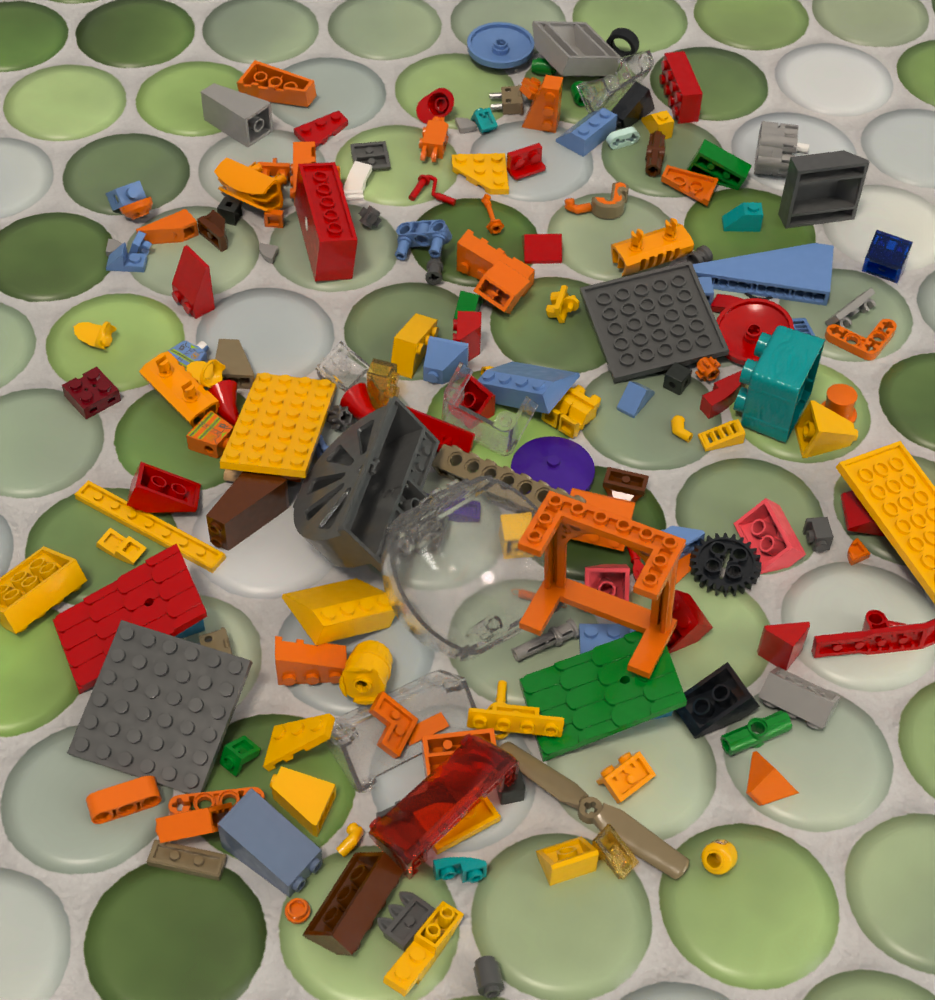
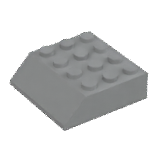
[532,21,622,77]

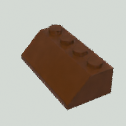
[303,852,404,955]

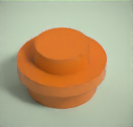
[285,898,310,924]

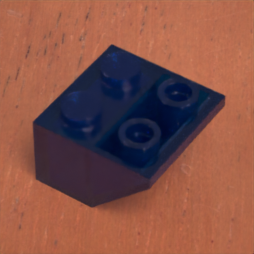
[862,230,913,284]

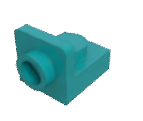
[470,107,498,133]

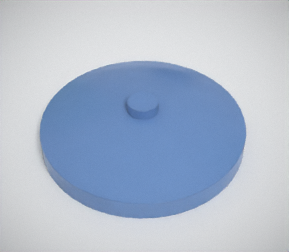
[467,22,534,69]

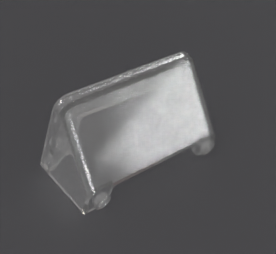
[325,670,479,793]

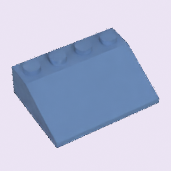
[478,361,580,414]

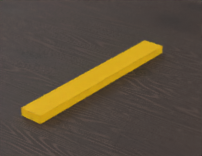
[74,480,226,573]

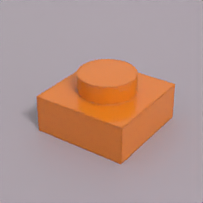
[264,209,284,228]

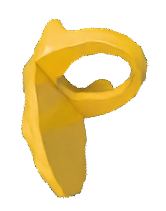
[74,321,117,350]
[186,359,226,388]

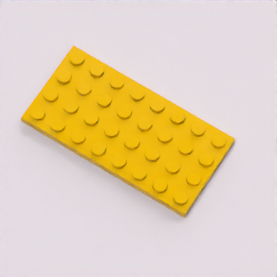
[220,373,337,478]
[836,441,935,604]

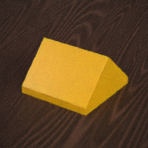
[536,836,599,886]

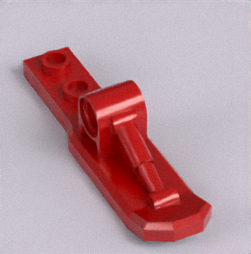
[811,610,935,658]

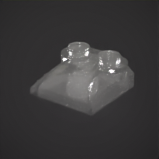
[316,341,371,392]

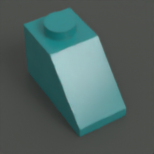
[722,202,764,232]

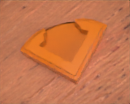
[847,538,871,566]

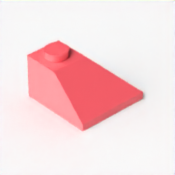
[584,564,630,612]

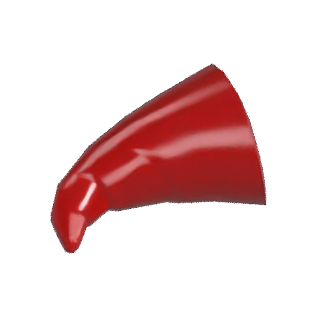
[208,380,239,426]
[340,383,376,420]

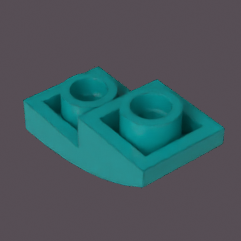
[433,857,487,883]

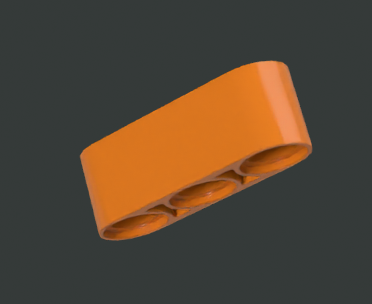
[86,775,162,824]

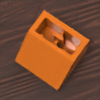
[473,260,531,314]

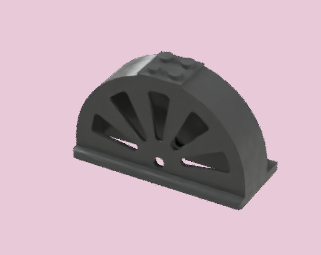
[293,396,449,577]

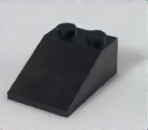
[676,662,760,739]

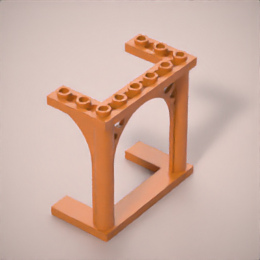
[518,490,686,679]

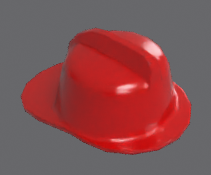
[416,88,454,124]

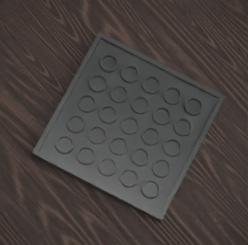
[580,261,729,383]
[67,620,253,794]

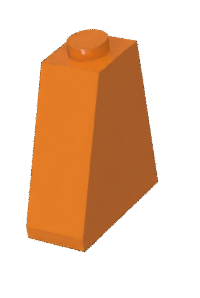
[155,802,232,843]

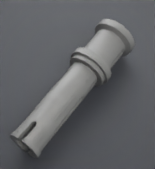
[511,619,579,662]

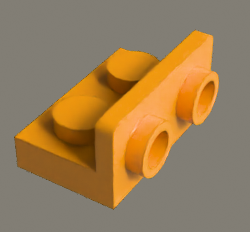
[596,751,656,803]

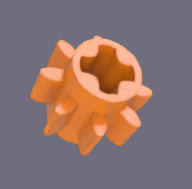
[695,356,721,381]

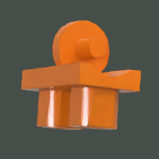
[257,158,291,184]

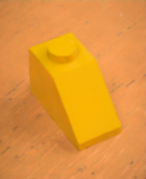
[641,110,674,139]

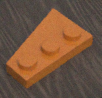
[661,165,719,206]

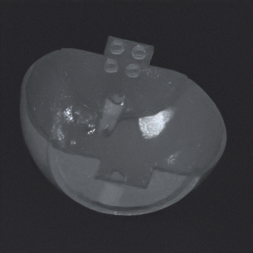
[381,475,567,661]

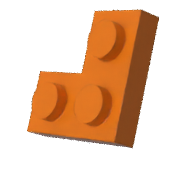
[519,77,541,100]
[369,691,418,759]

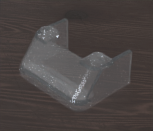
[442,362,538,456]

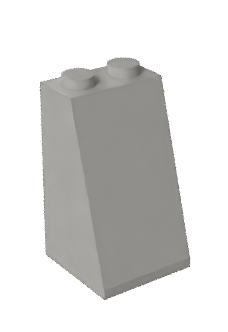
[201,83,273,148]

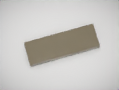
[147,839,227,881]

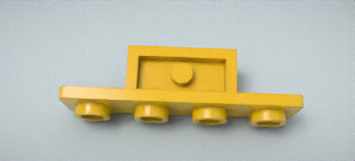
[467,703,564,737]

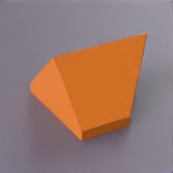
[746,751,799,806]

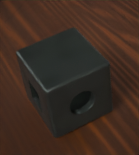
[217,197,243,226]
[663,362,692,395]
[495,768,525,805]

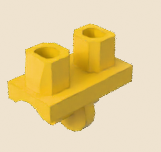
[546,285,580,323]

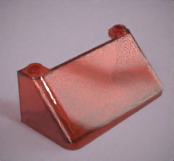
[369,733,520,880]

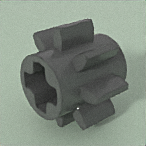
[359,205,382,229]
[327,405,353,431]

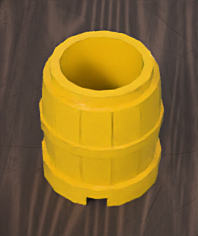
[339,640,393,705]

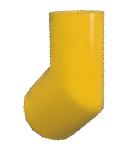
[671,415,693,442]
[336,823,364,858]

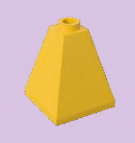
[794,400,858,458]

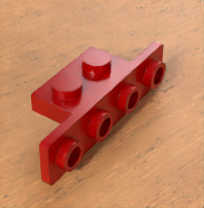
[406,406,475,453]

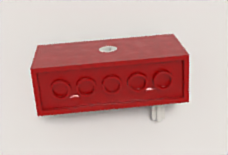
[294,162,364,281]

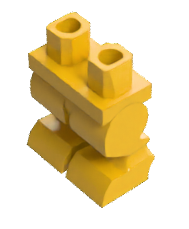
[541,385,601,439]

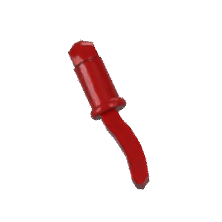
[626,546,644,582]

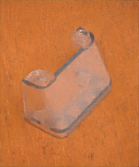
[576,50,654,114]

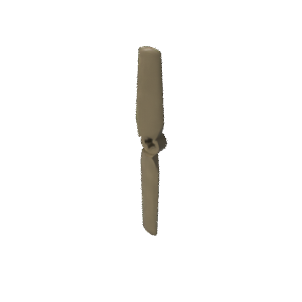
[497,742,689,879]

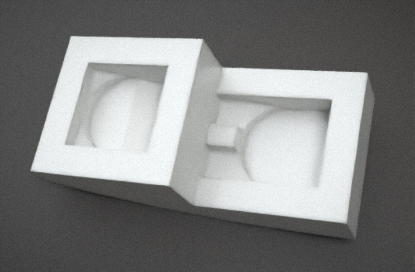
[343,161,372,192]

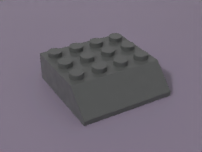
[778,150,870,229]

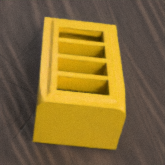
[698,419,745,452]

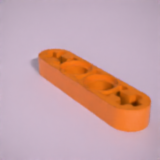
[168,787,265,815]

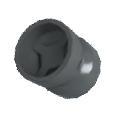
[686,245,713,264]

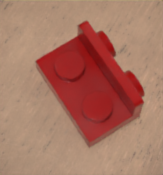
[507,143,546,180]

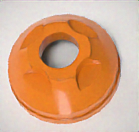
[119,197,153,220]

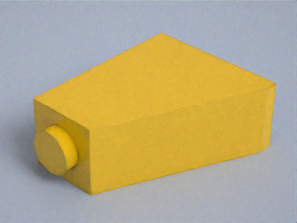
[270,766,336,837]

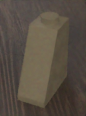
[215,339,254,389]

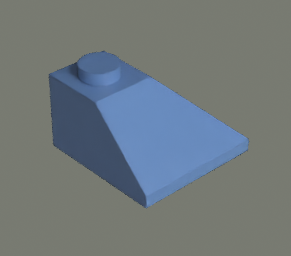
[423,336,469,384]

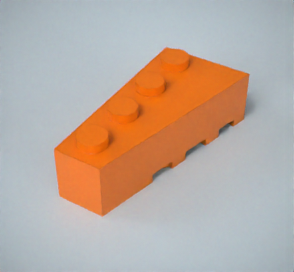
[237,60,317,107]
[457,229,535,297]

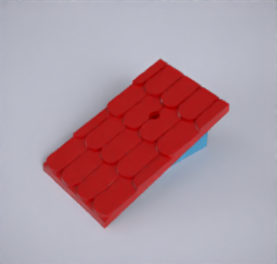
[53,543,207,694]

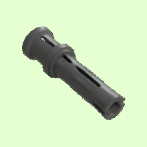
[425,249,443,285]

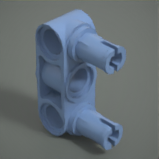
[395,219,452,260]

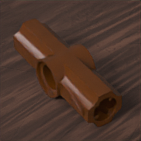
[645,131,665,177]

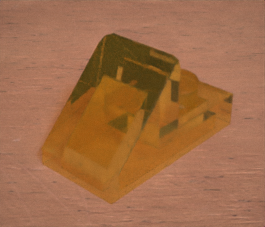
[592,824,639,879]

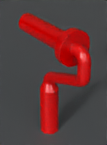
[409,174,456,206]

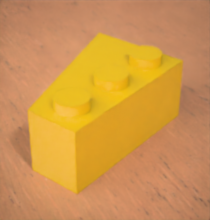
[390,313,439,379]

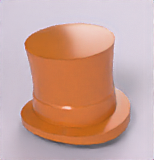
[821,384,858,423]

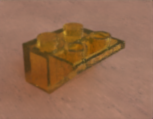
[367,358,400,410]

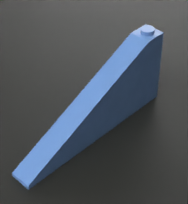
[692,243,834,306]

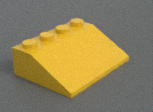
[0,546,88,634]
[282,578,398,645]

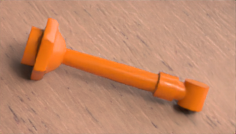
[481,194,504,234]

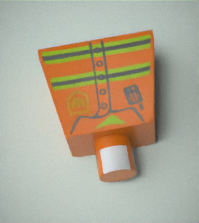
[186,410,234,459]

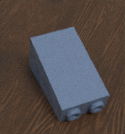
[217,788,322,898]

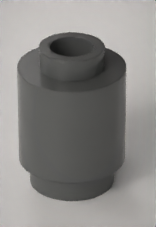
[473,956,504,998]

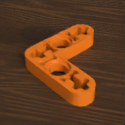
[825,319,897,361]

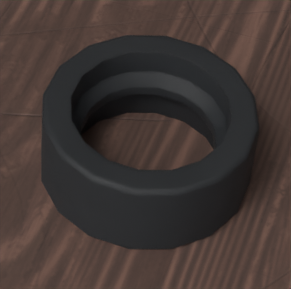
[606,28,639,62]

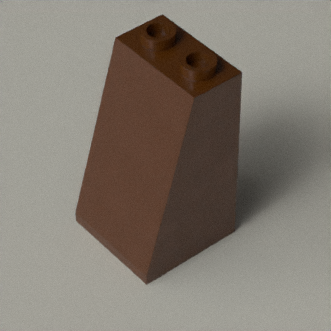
[206,471,289,551]

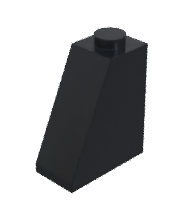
[611,82,655,128]

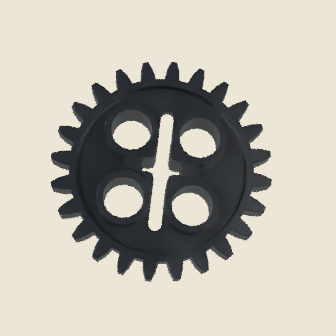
[689,533,762,597]

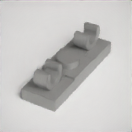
[825,288,876,328]

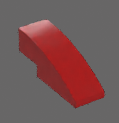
[700,370,746,419]

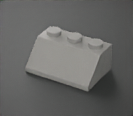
[758,667,841,729]

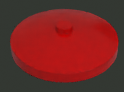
[716,298,794,365]

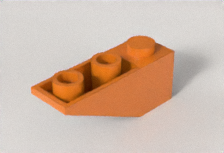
[136,209,199,244]

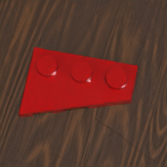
[294,110,348,150]

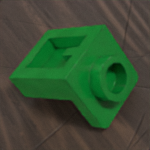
[220,735,261,776]

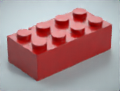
[659,51,703,124]

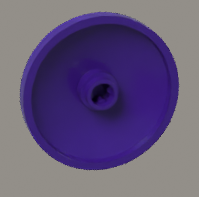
[511,436,595,495]

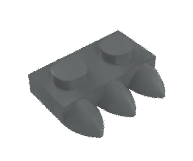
[377,891,435,951]

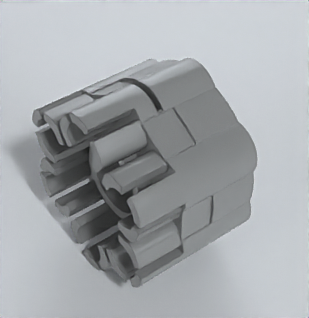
[754,121,798,177]

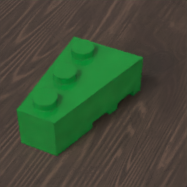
[686,139,752,190]

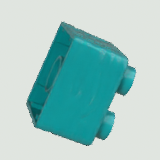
[733,325,825,443]

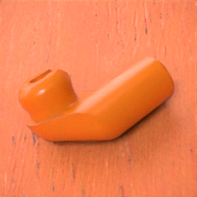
[564,198,592,214]

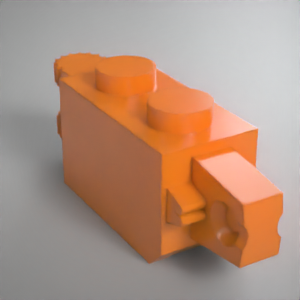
[419,116,449,163]

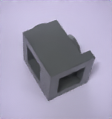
[802,517,834,552]

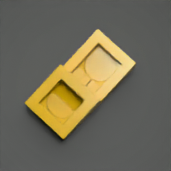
[96,528,147,565]

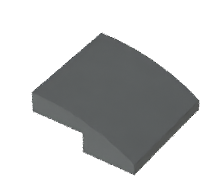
[350,141,391,171]

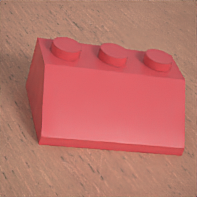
[733,498,806,574]

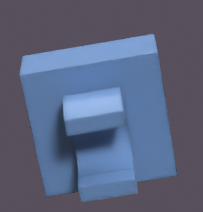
[129,231,152,255]

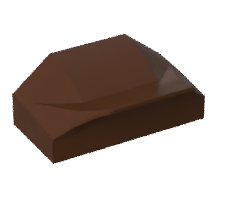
[197,210,228,252]
[603,467,649,502]

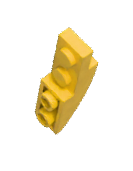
[383,901,464,997]

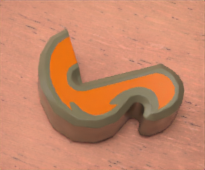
[591,182,629,219]

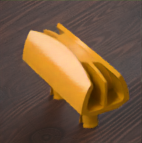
[214,157,287,212]
[611,218,694,277]
[139,351,219,428]

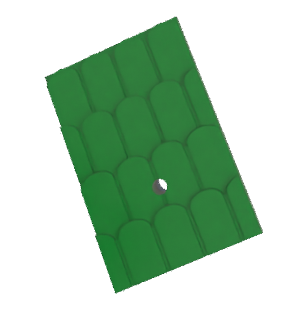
[519,631,687,762]

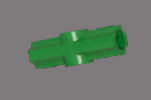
[720,710,792,756]

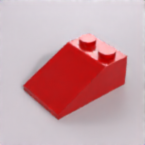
[172,245,215,319]
[127,462,201,513]

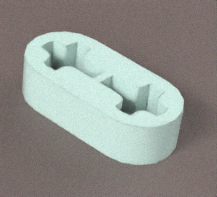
[606,127,640,149]

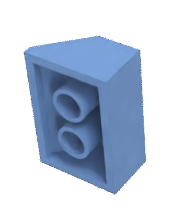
[556,108,617,157]

